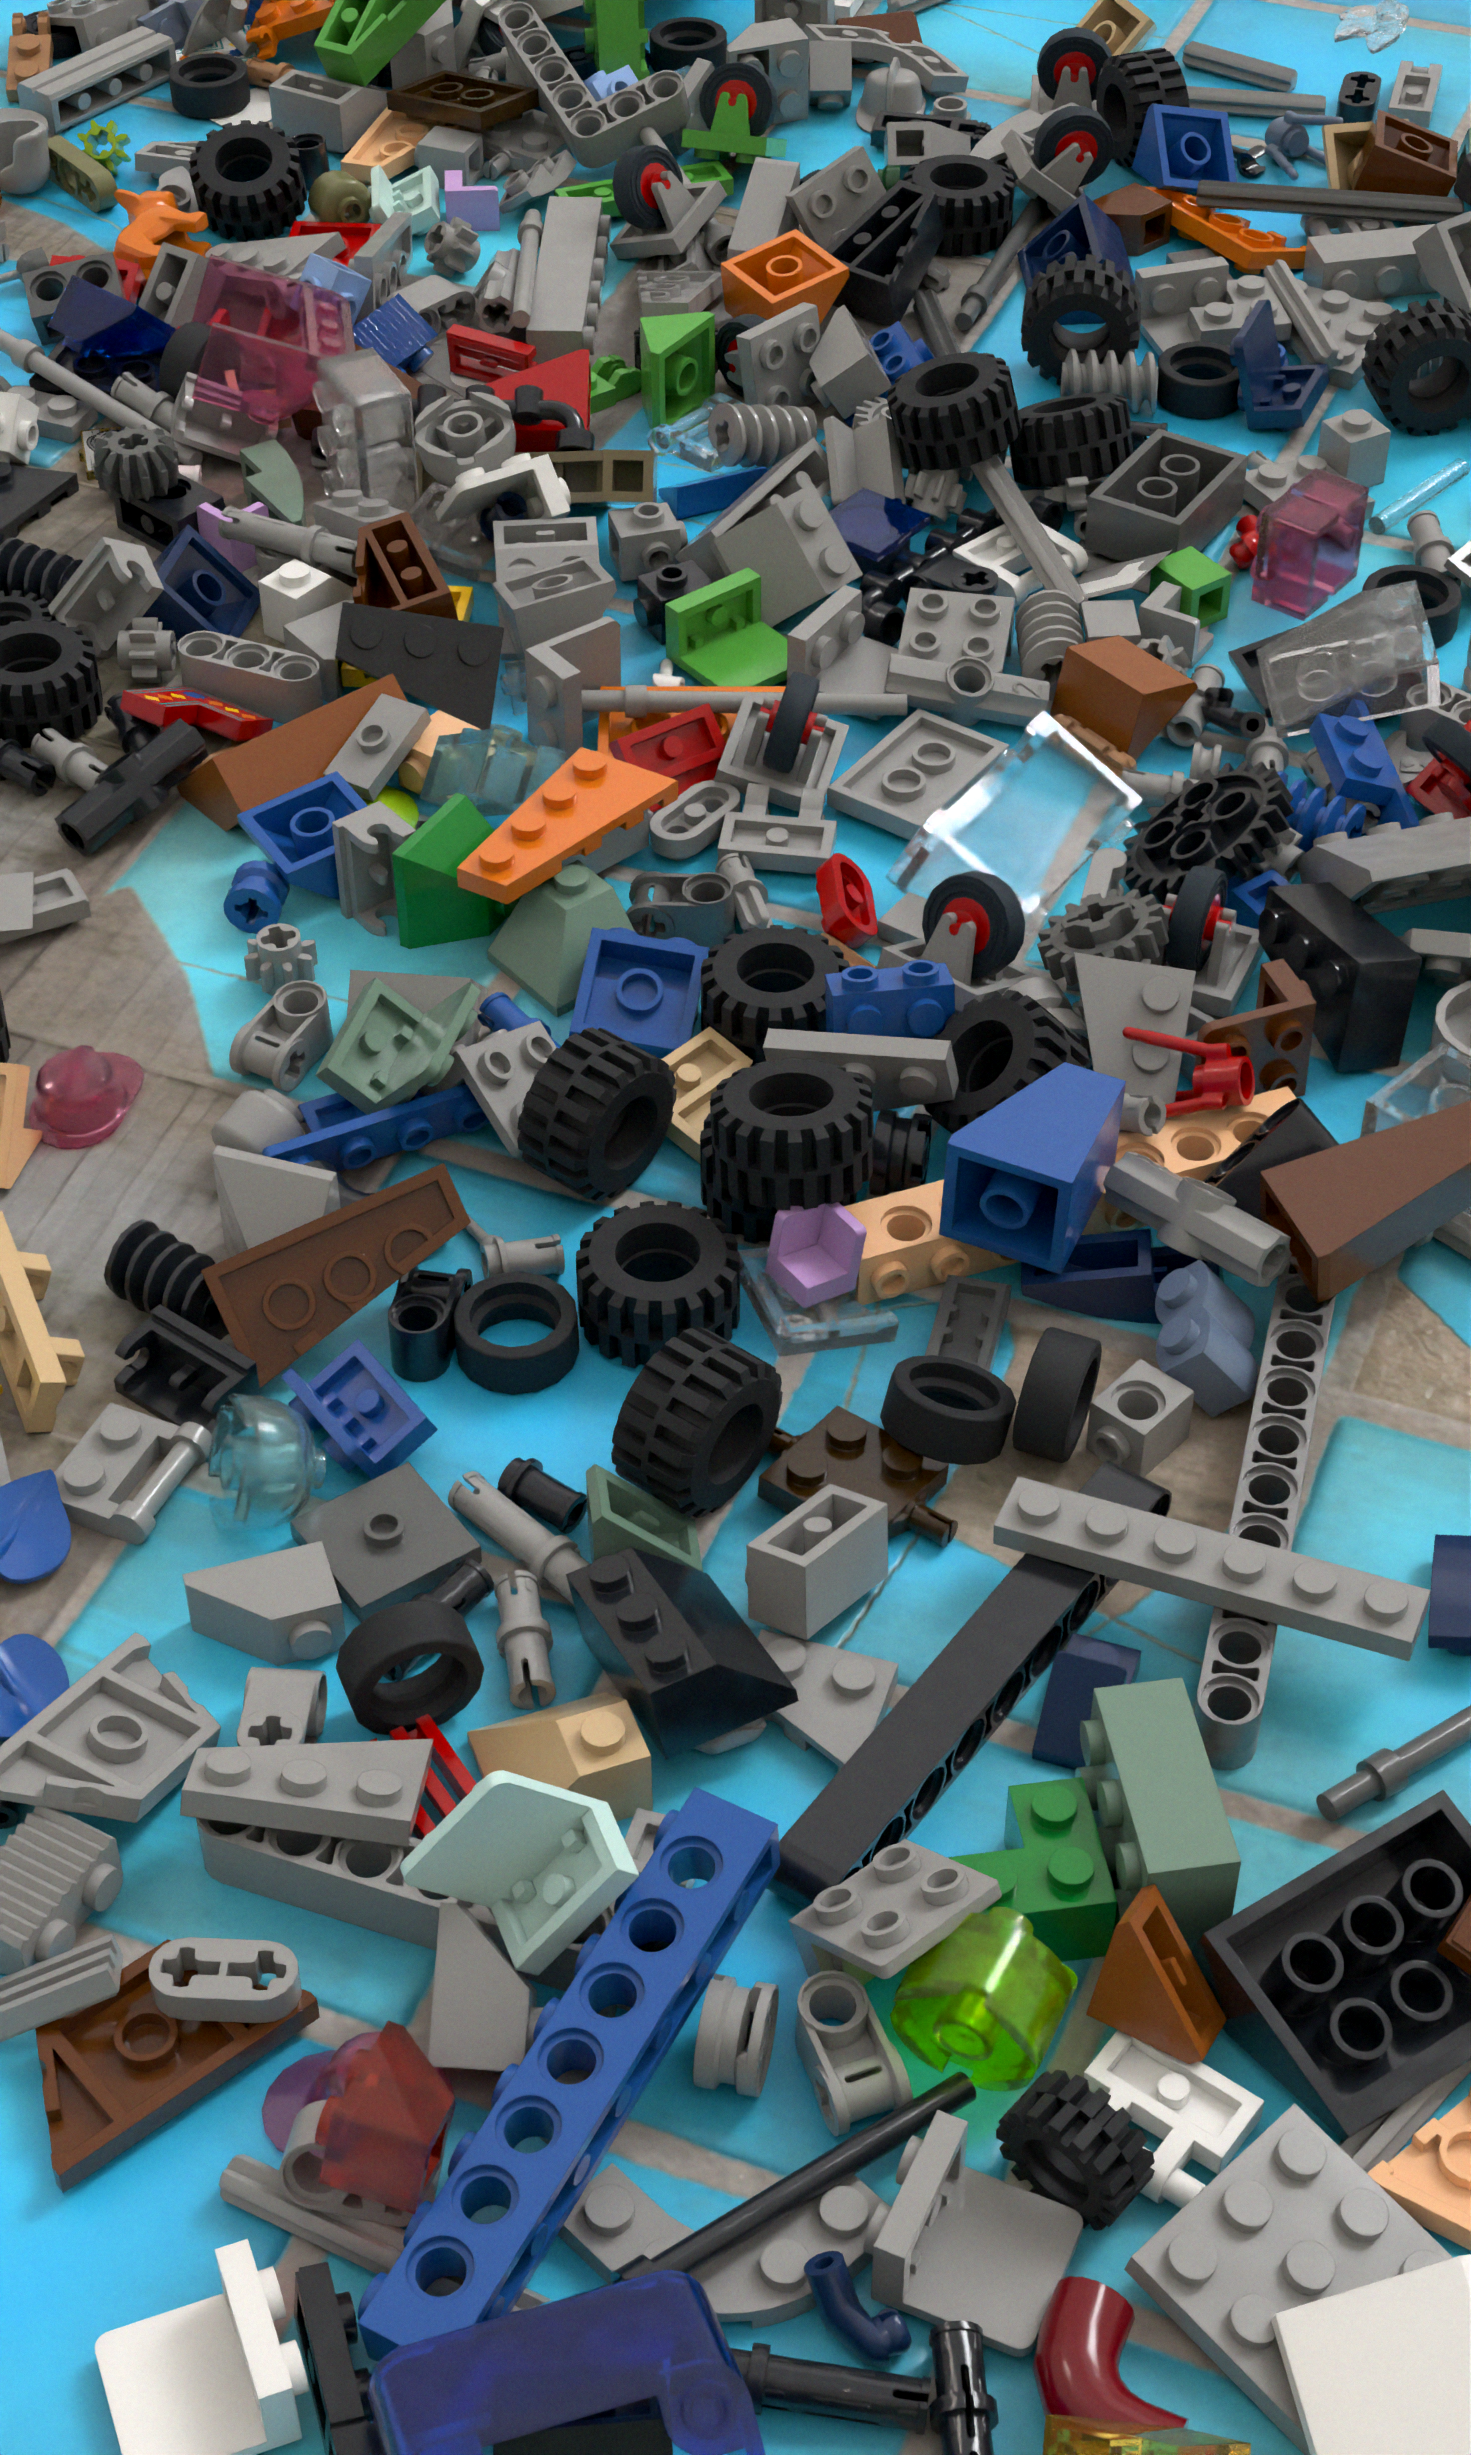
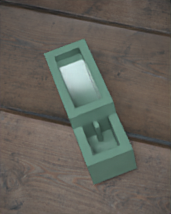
[240,438,307,527]

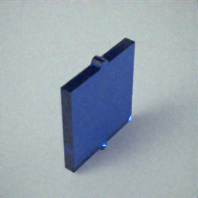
[829,487,931,562]

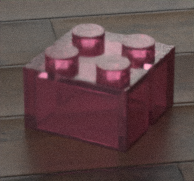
[1250,468,1369,621]

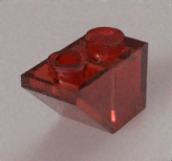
[315,2021,455,2214]

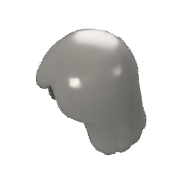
[0,119,51,195]

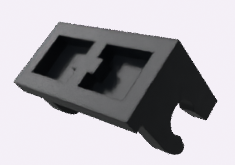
[114,1304,263,1448]

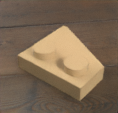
[661,1026,753,1164]

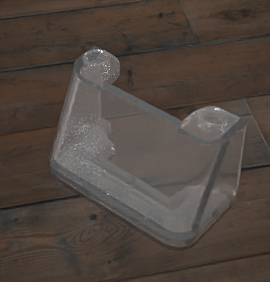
[885,710,1143,937]

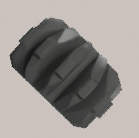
[93,425,180,503]

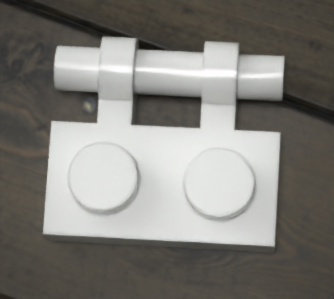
[1084,2030,1264,2209]

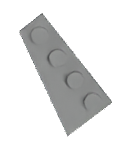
[348,212,413,324]
[637,271,723,317]

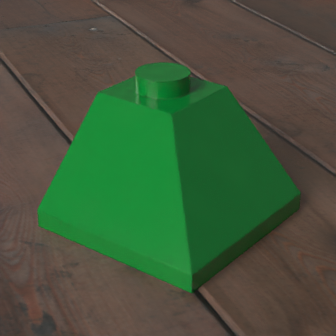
[392,792,522,949]

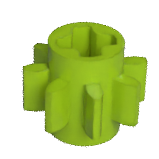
[77,120,131,176]

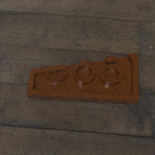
[201,1163,471,1388]

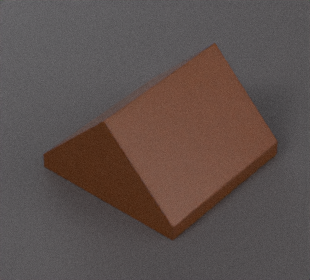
[1049,635,1198,760]

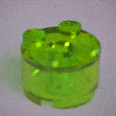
[890,1907,1078,2091]

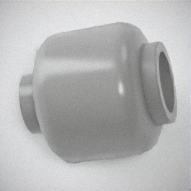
[211,1089,304,1155]

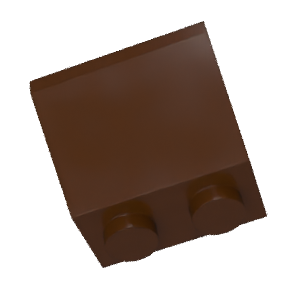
[1352,109,1458,197]

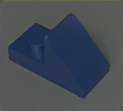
[1032,1633,1142,1770]

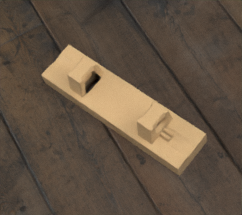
[0,1211,85,1433]

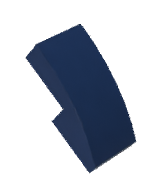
[1428,1535,1471,1656]

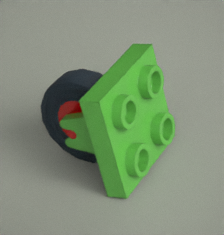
[681,62,787,164]

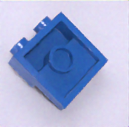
[569,927,709,1058]
[825,960,955,1039]

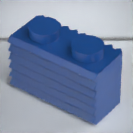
[329,293,438,374]

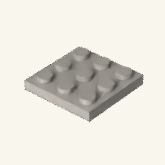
[1124,2103,1453,2455]

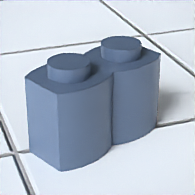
[1155,1259,1258,1418]

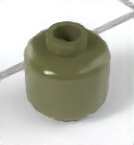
[308,170,372,223]

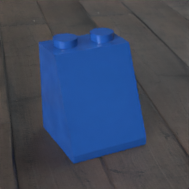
[939,1062,1126,1274]

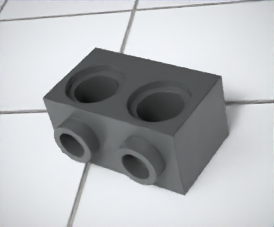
[22,252,132,346]

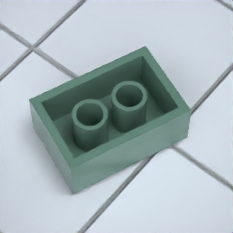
[1075,1677,1241,1951]

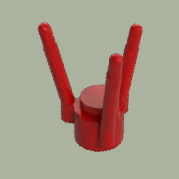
[1122,1027,1255,1118]

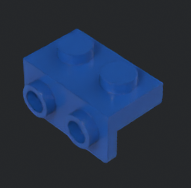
[281,1338,438,1480]

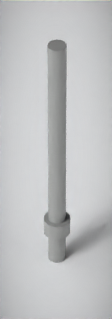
[511,209,544,328]
[0,328,203,466]
[582,685,907,718]

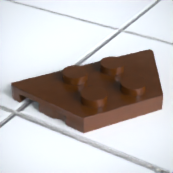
[35,1939,320,2193]

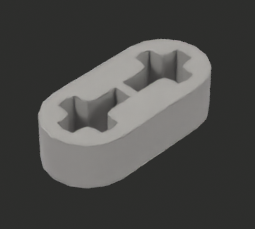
[149,1937,302,2023]

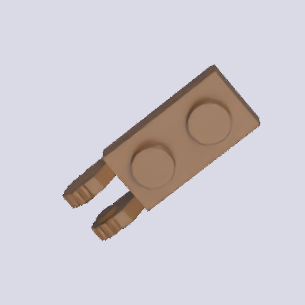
[6,12,54,102]

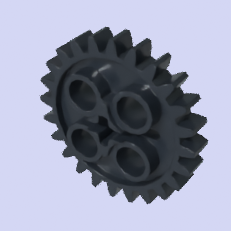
[1123,760,1294,905]

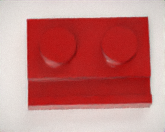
[609,703,726,812]

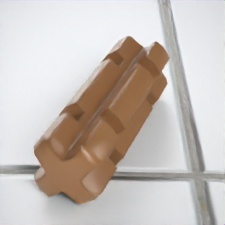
[1046,714,1137,784]

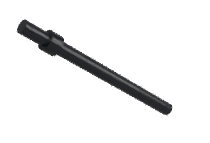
[559,2072,977,2345]

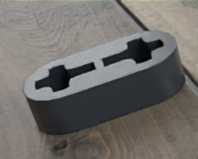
[1336,71,1381,124]

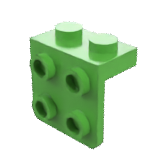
[665,567,787,686]

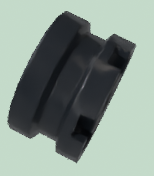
[869,1109,932,1196]

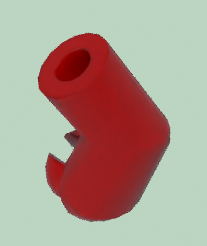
[1229,515,1274,569]

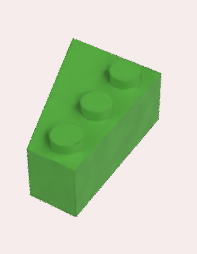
[313,0,446,87]
[583,0,650,81]

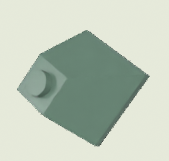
[487,860,635,1017]

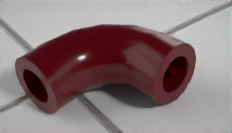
[1032,2276,1189,2455]

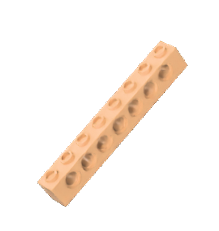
[844,1086,1296,1307]

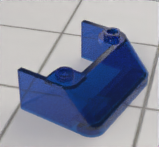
[367,2270,766,2455]

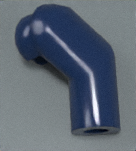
[804,2251,912,2367]

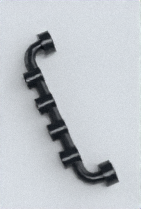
[311,383,595,462]
[860,496,1064,646]

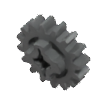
[1037,889,1169,986]

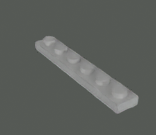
[993,1476,1431,1661]

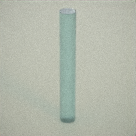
[1368,458,1470,535]

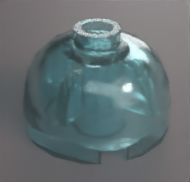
[208,1393,326,1533]

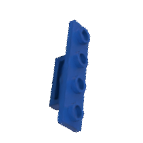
[1309,695,1419,829]
[262,1083,490,1171]

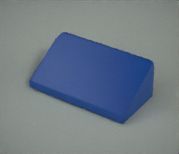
[658,466,768,520]

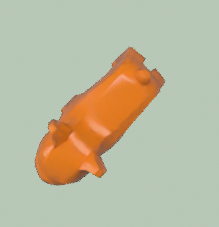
[108,189,212,281]

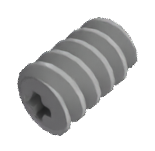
[1060,348,1158,414]
[708,403,818,468]
[1015,589,1085,701]

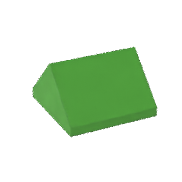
[640,311,715,440]

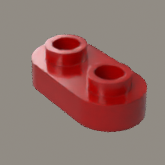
[816,853,878,949]

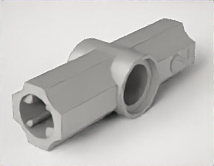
[473,248,520,334]
[883,653,1050,730]
[1103,1151,1292,1288]

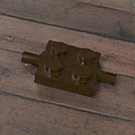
[757,1405,958,1548]

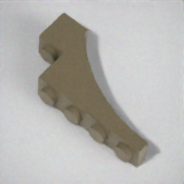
[413,449,658,507]

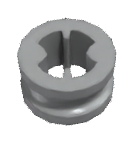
[1189,742,1222,780]

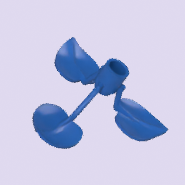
[0,1469,71,1741]

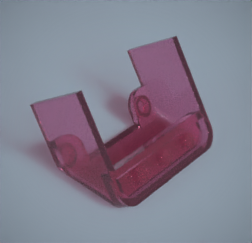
[191,254,357,425]

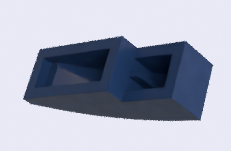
[1021,1229,1224,1324]

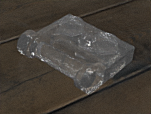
[647,392,749,473]

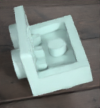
[368,165,440,236]

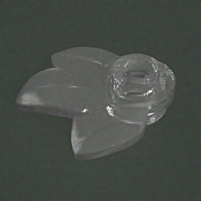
[1334,0,1410,54]

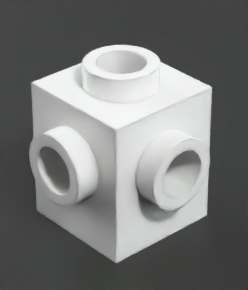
[0,391,39,465]

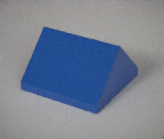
[1132,103,1237,193]
[237,771,368,900]

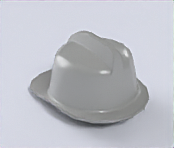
[856,57,926,134]

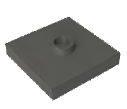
[290,1462,482,1623]

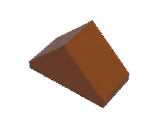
[1086,1884,1227,2064]

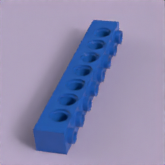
[357,1787,780,2404]

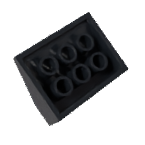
[1191,1790,1471,2141]

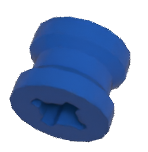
[223,860,290,934]

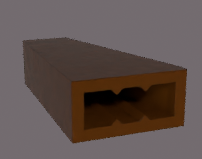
[1260,1100,1471,1303]

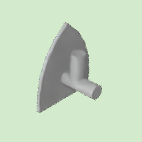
[182,0,257,57]

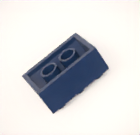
[1017,193,1135,325]

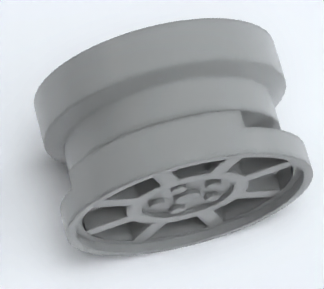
[693,1973,779,2098]

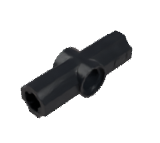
[55,718,209,857]

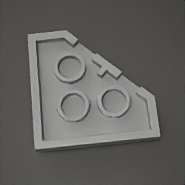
[1280,279,1403,390]

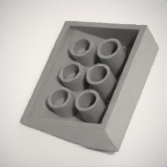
[1297,812,1471,915]

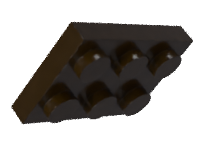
[386,70,539,133]

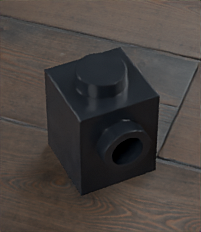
[633,560,713,645]

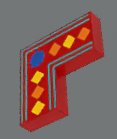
[120,686,274,741]

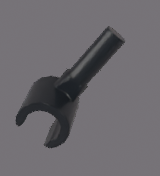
[1232,145,1266,178]

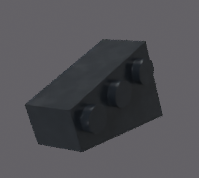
[825,179,944,326]
[1258,882,1422,1072]

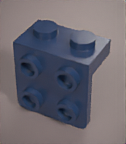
[1230,299,1330,432]

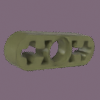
[48,135,118,212]

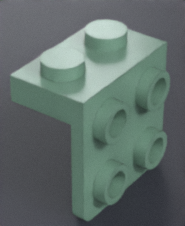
[315,978,481,1115]

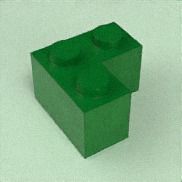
[948,1777,1117,1975]

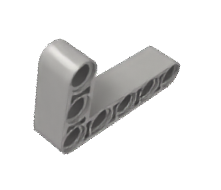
[498,2,691,169]

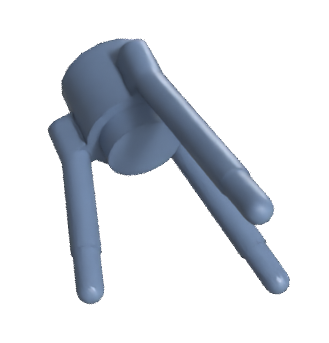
[1265,110,1343,181]

